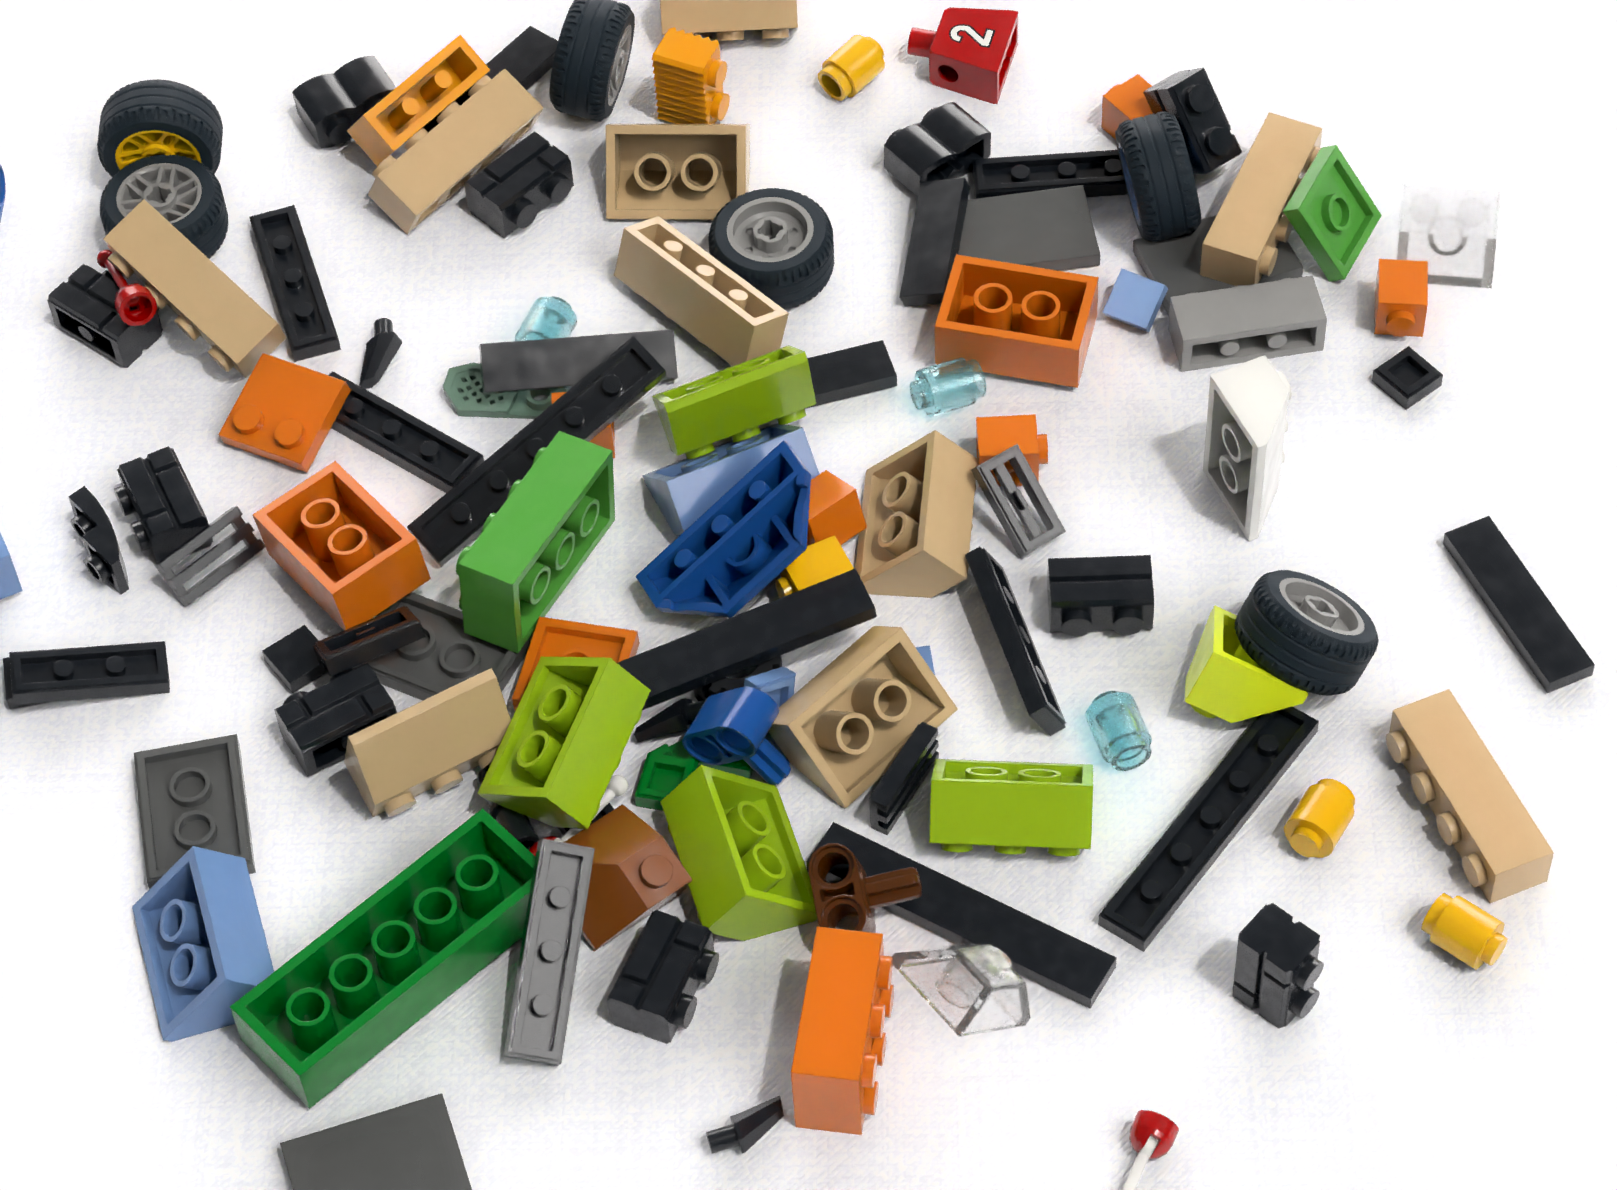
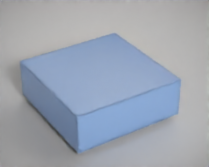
[1103,268,1168,332]

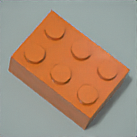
[935,254,1099,388]
[252,461,431,630]
[791,926,894,1135]

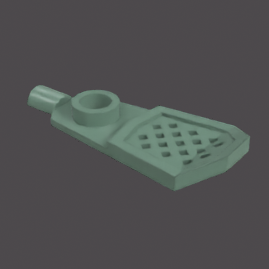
[443,362,567,419]

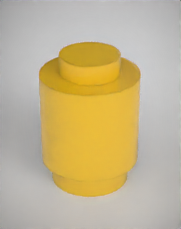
[818,35,885,101]
[1284,778,1355,858]
[1421,893,1508,970]

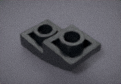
[68,486,129,595]

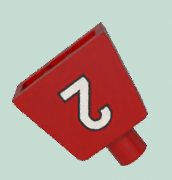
[907,7,1019,104]

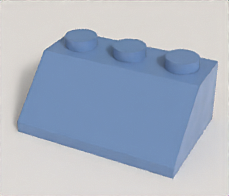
[642,423,819,536]
[132,846,274,1042]

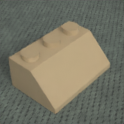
[660,0,798,41]
[606,123,750,220]
[855,430,978,598]
[769,626,958,808]
[344,668,511,817]

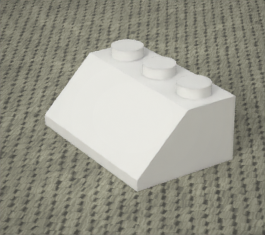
[1203,355,1292,541]

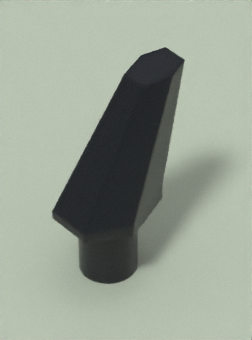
[359,318,402,389]
[634,698,706,743]
[706,1096,784,1154]

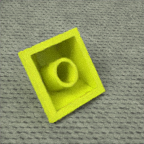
[1184,605,1308,723]

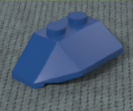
[635,440,811,618]

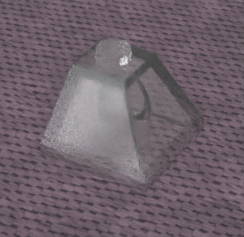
[892,944,1031,1037]

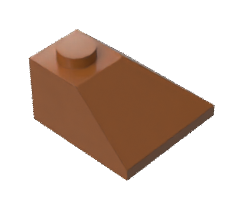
[564,804,692,952]

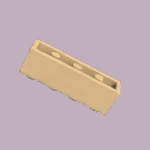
[368,69,544,234]
[1200,112,1322,286]
[103,199,286,378]
[614,216,789,366]
[1386,689,1554,903]

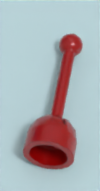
[97,250,157,326]

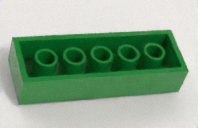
[230,808,536,1109]

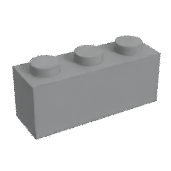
[1168,275,1327,372]

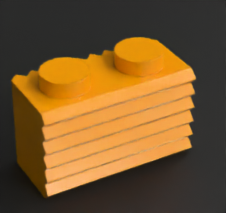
[651,27,730,124]

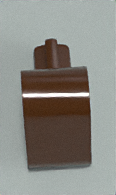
[809,843,922,933]

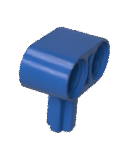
[682,687,791,785]

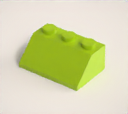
[652,345,816,459]
[477,656,651,829]
[929,759,1093,856]
[660,765,817,941]

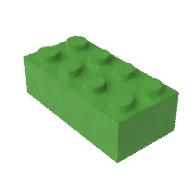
[456,431,615,653]

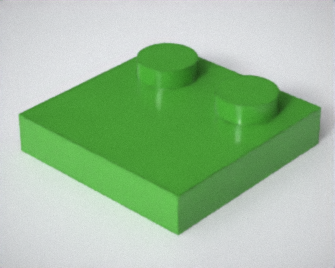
[1283,145,1382,282]

